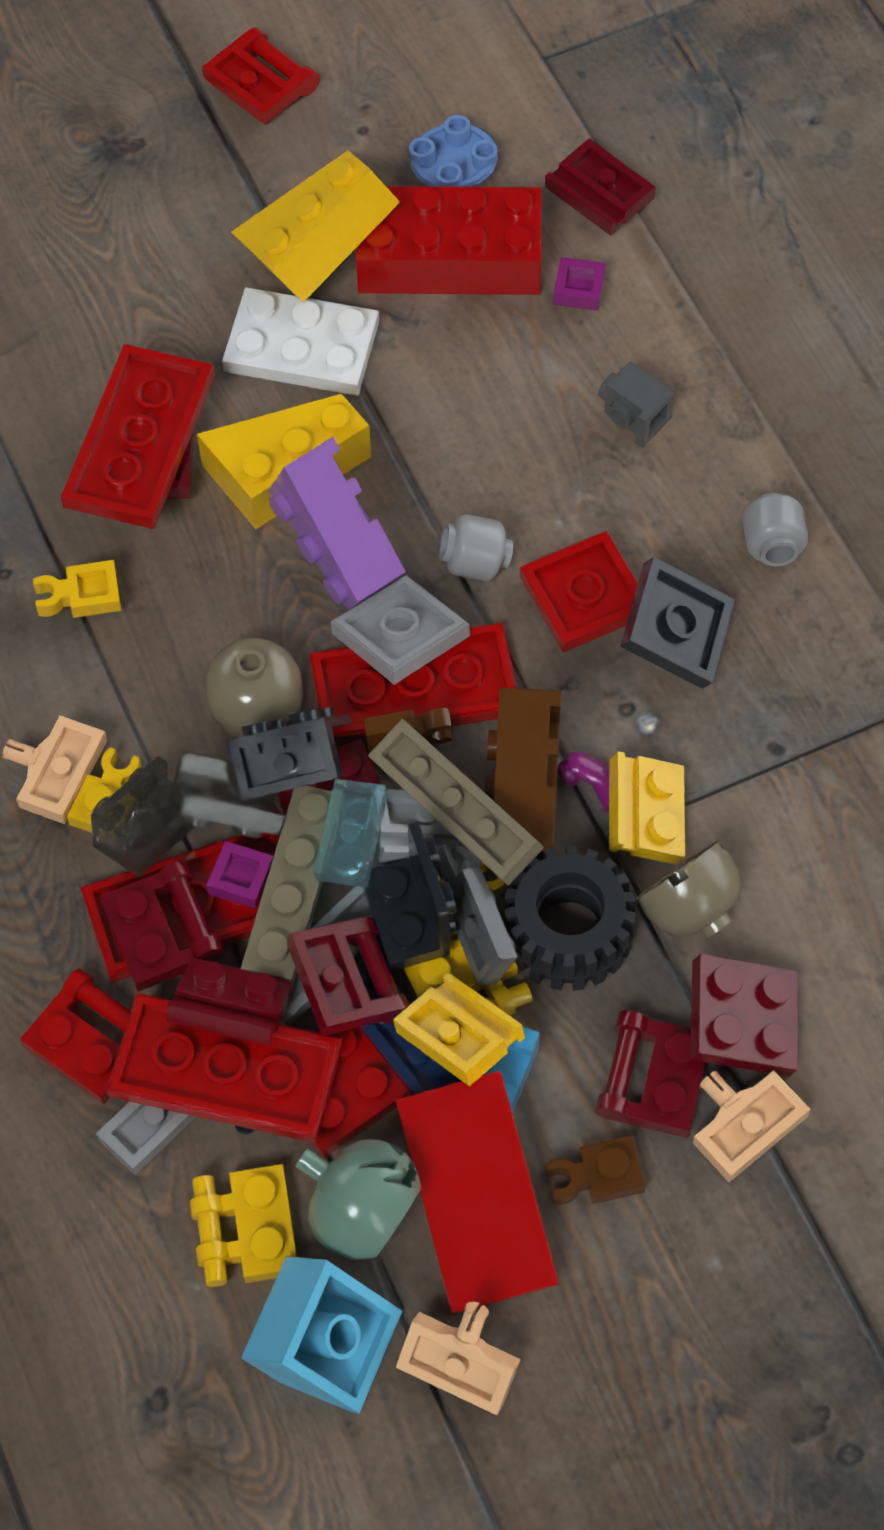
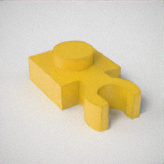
[33,560,122,618]
[67,747,142,841]

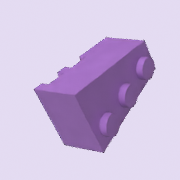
[268,437,406,610]

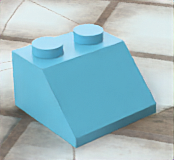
[241,1256,402,1414]

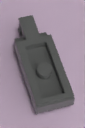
[438,843,518,986]

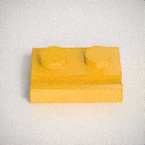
[609,751,685,865]
[393,972,525,1086]

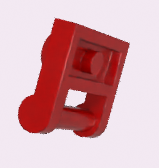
[202,27,320,125]
[20,968,131,1105]

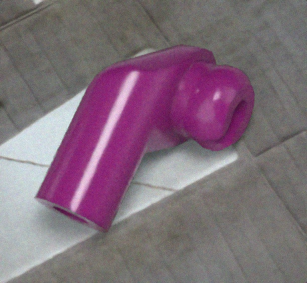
[557,751,609,813]

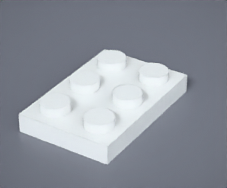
[222,287,379,396]

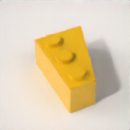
[231,150,400,303]
[197,394,371,529]

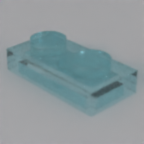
[314,779,388,887]

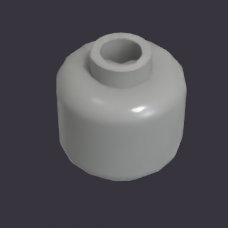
[742,493,808,567]
[439,514,513,581]

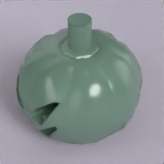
[295,1139,421,1260]

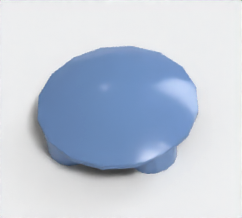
[409,115,498,187]

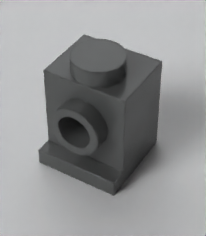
[598,362,675,448]

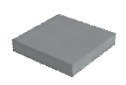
[331,575,470,685]

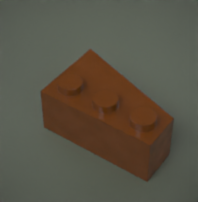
[485,687,561,872]

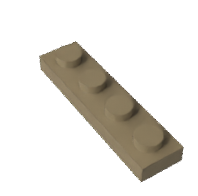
[368,718,544,886]
[241,786,346,986]

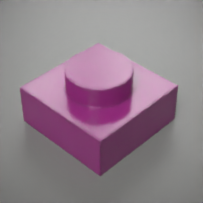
[553,257,606,311]
[206,841,274,909]

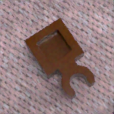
[363,708,452,759]
[545,1135,646,1205]

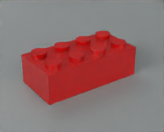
[356,186,541,295]

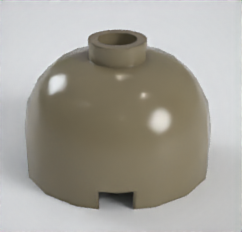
[204,637,304,737]
[636,840,741,938]

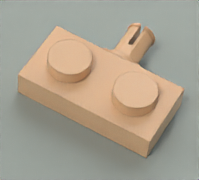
[3,716,108,824]
[693,1070,811,1182]
[396,1302,521,1415]

